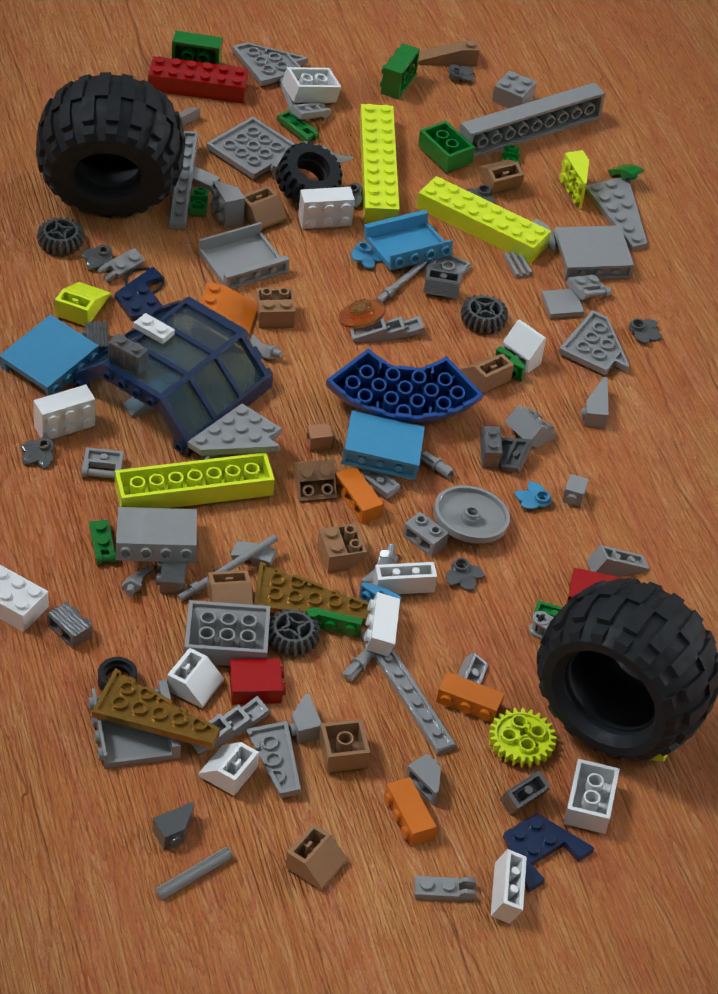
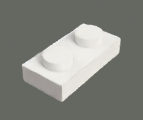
[134,313,175,344]

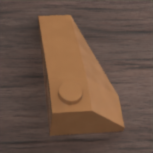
[418,40,479,66]

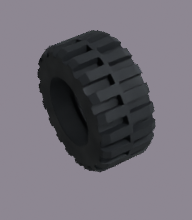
[275,142,343,204]

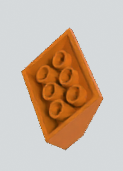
[191,282,257,354]

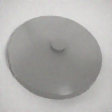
[433,485,510,544]

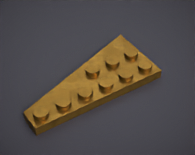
[254,561,370,624]
[92,668,220,749]

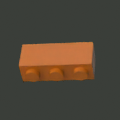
[335,467,384,524]
[436,672,505,723]
[383,777,436,847]

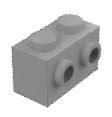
[403,512,449,557]

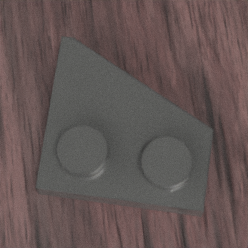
[501,437,534,473]

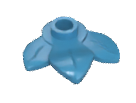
[351,242,382,269]
[514,481,552,509]

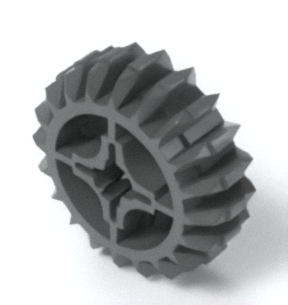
[37,217,84,256]
[461,294,508,335]
[268,608,320,657]

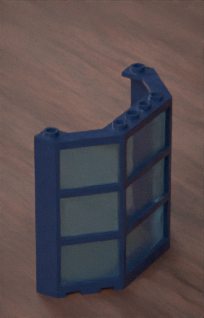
[74,297,273,457]

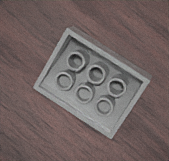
[184,600,270,666]

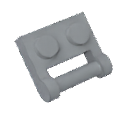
[566,275,612,300]
[81,447,124,481]

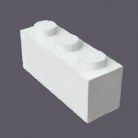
[373,562,437,594]
[364,592,400,657]
[491,849,527,924]

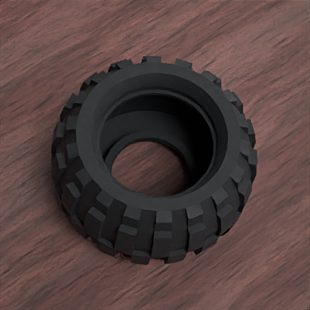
[36,72,185,217]
[536,578,718,761]

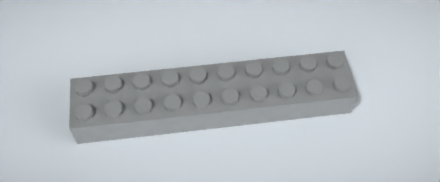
[459,82,605,158]

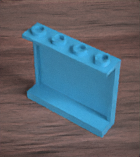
[364,210,453,271]
[0,314,99,396]
[341,411,425,480]

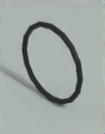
[124,267,164,293]

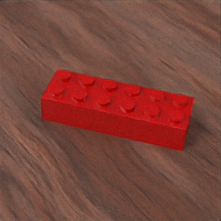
[148,56,248,103]

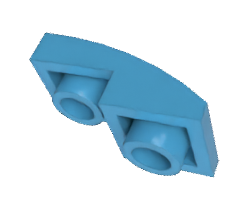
[359,582,401,609]

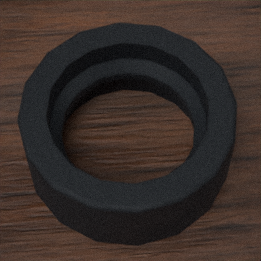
[98,657,137,691]

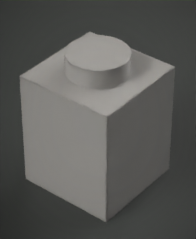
[562,474,589,507]

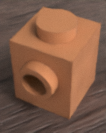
[306,423,335,452]

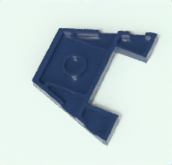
[115,267,186,321]
[503,813,594,893]

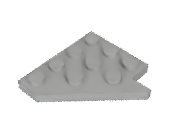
[232,42,308,86]
[559,310,629,375]
[187,404,282,456]

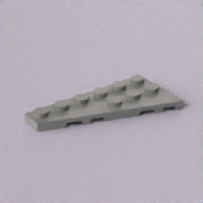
[585,177,648,252]

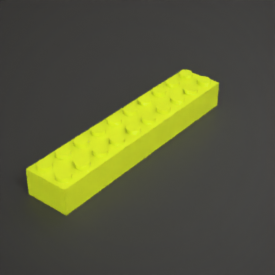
[359,104,399,224]

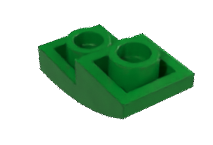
[502,145,520,163]
[608,164,644,181]
[189,187,209,216]
[495,346,525,382]

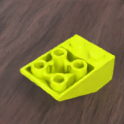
[559,150,589,210]
[55,282,111,326]

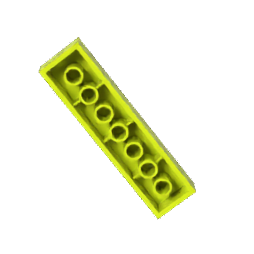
[417,176,551,264]
[115,452,275,508]

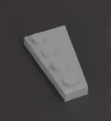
[246,721,302,798]

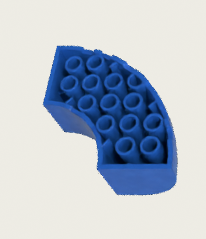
[326,348,483,424]

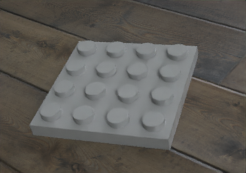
[206,116,295,180]

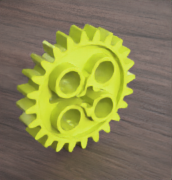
[488,708,557,768]

